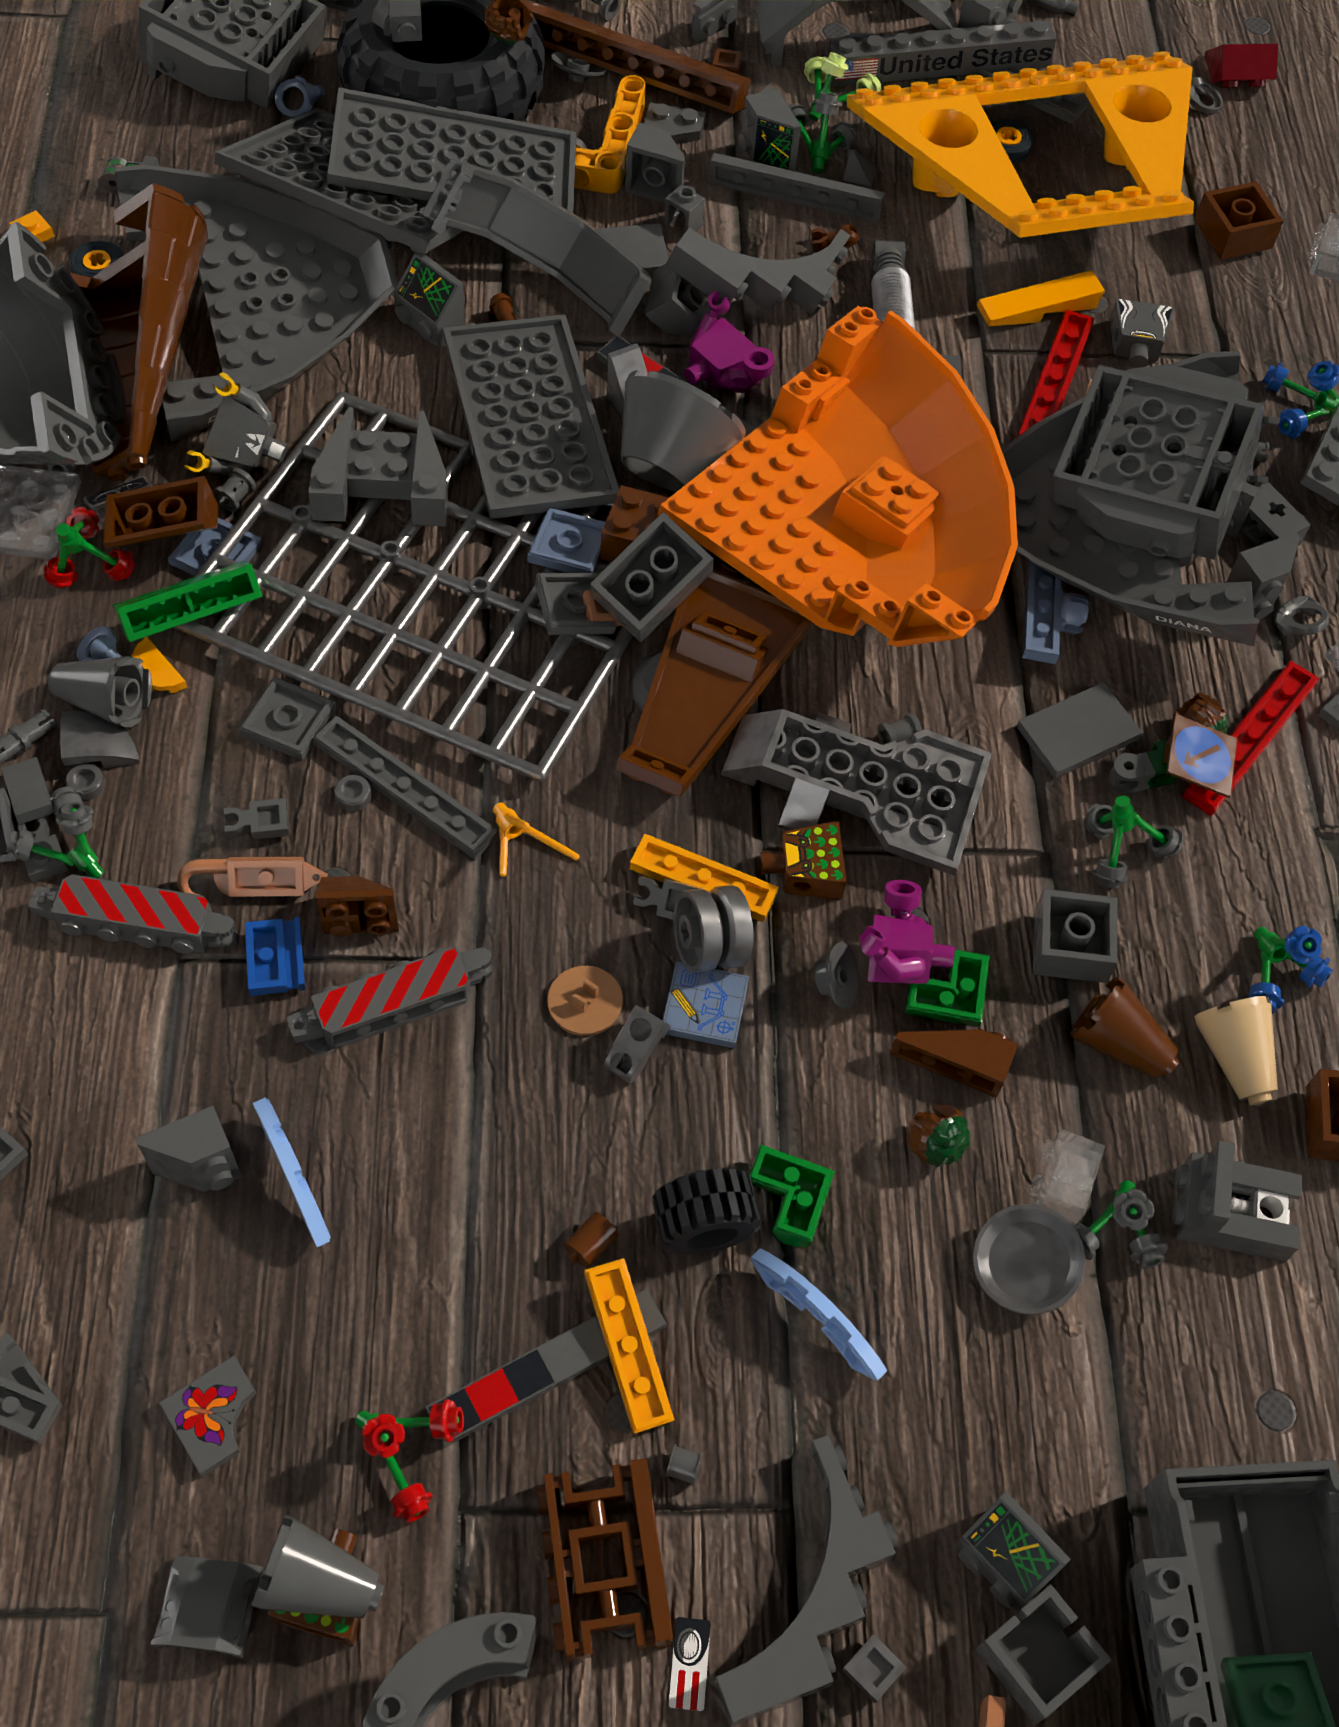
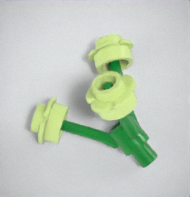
[804,52,881,121]

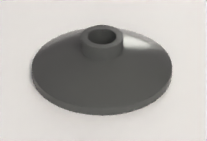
[551,52,607,82]

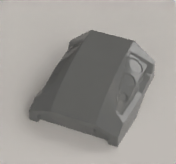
[150,1556,264,1658]

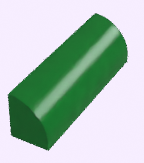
[112,561,263,642]

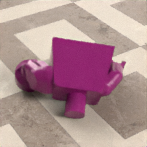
[684,291,775,393]
[859,880,955,984]

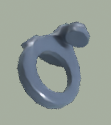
[275,76,326,118]
[77,626,123,661]

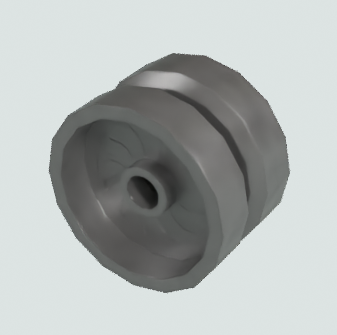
[673,885,754,973]

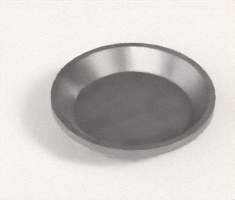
[973,1204,1085,1315]

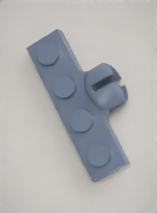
[1022,560,1089,664]

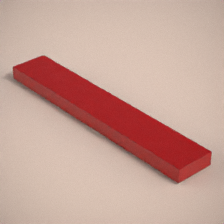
[1016,309,1095,438]
[1182,660,1320,817]

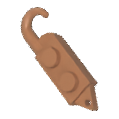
[177,857,328,897]

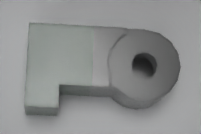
[1108,738,1177,794]

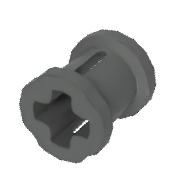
[213,468,256,512]
[877,713,922,745]

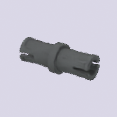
[0,709,57,766]

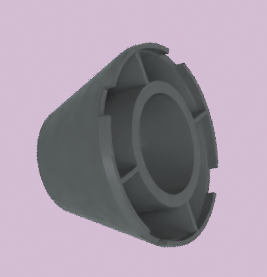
[620,370,746,493]

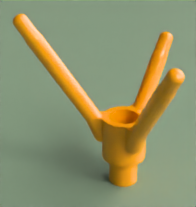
[493,802,580,877]

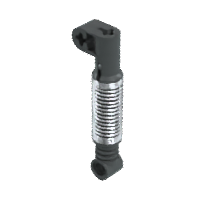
[871,240,915,329]

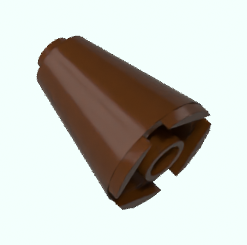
[1070,977,1179,1078]

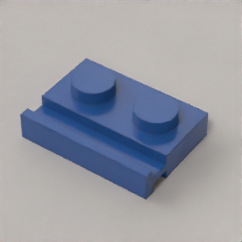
[245,917,305,996]

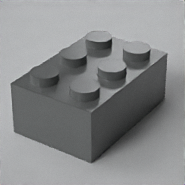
[590,512,713,642]

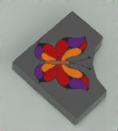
[159,1356,257,1477]

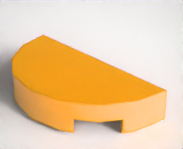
[131,637,187,693]

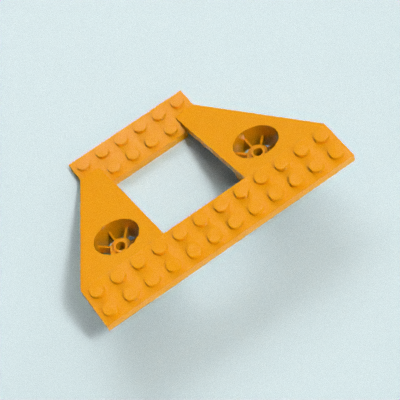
[847,52,1194,238]

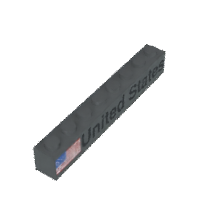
[829,20,1056,87]

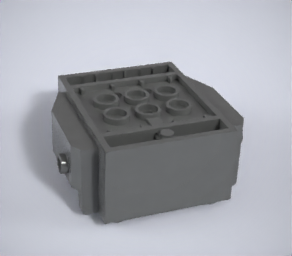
[139,0,326,109]
[1053,364,1264,567]

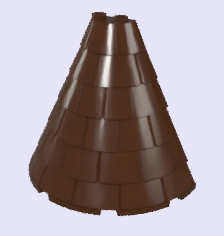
[69,183,208,481]

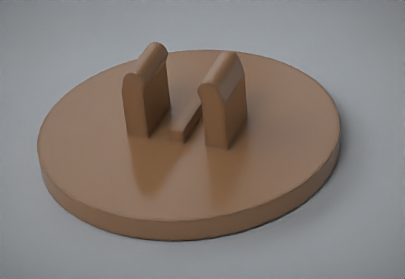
[548,966,623,1036]

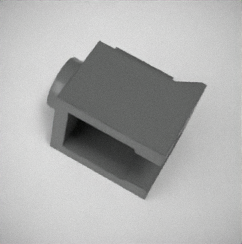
[664,184,706,235]

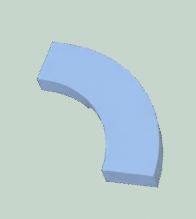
[253,1097,331,1247]
[750,1248,887,1381]

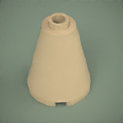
[1194,996,1278,1106]

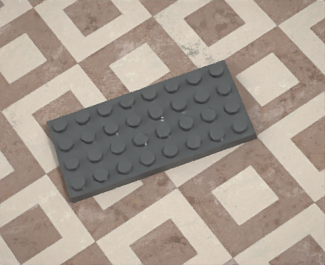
[327,87,576,213]
[443,314,619,519]

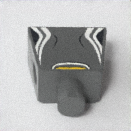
[1109,298,1174,368]

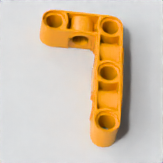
[574,75,645,194]

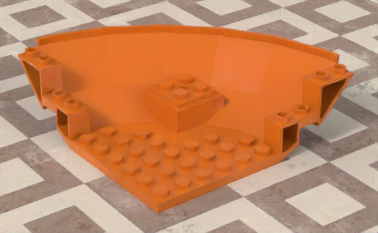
[657,306,1018,647]

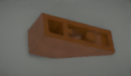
[890,1029,1018,1098]

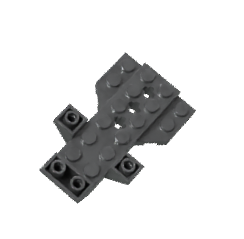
[721,709,992,876]

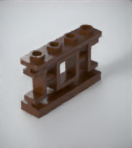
[537,1458,673,1662]

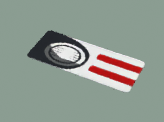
[669,1617,711,1711]

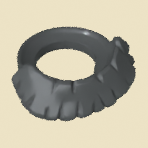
[1274,595,1329,637]

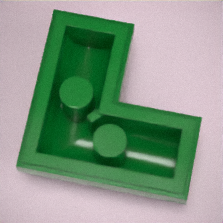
[904,950,990,1028]
[749,1144,835,1248]

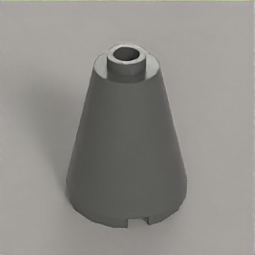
[47,656,152,727]
[251,1515,384,1618]

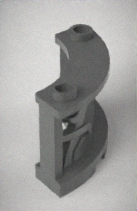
[363,1612,538,1727]

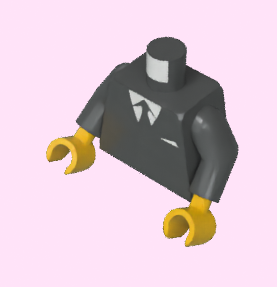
[184,372,288,476]

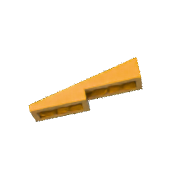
[977,270,1105,326]

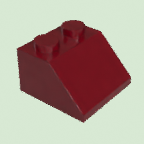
[1204,43,1278,88]

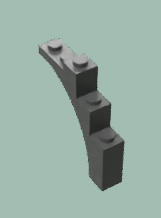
[665,227,851,315]
[714,1435,898,1727]

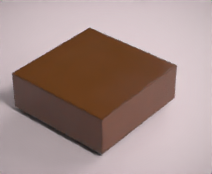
[712,48,743,75]

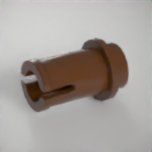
[489,293,517,322]

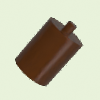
[564,1212,619,1268]

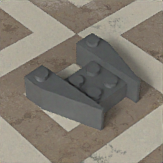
[309,407,448,527]

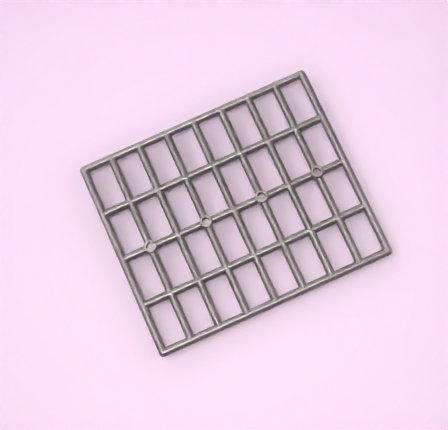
[173,392,633,782]

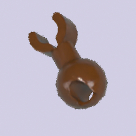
[811,224,859,252]

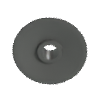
[815,942,859,1009]

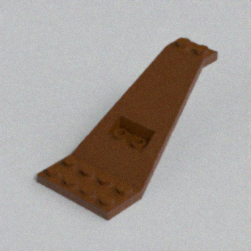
[615,550,814,797]

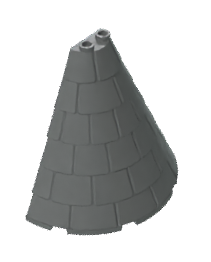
[0,221,126,465]

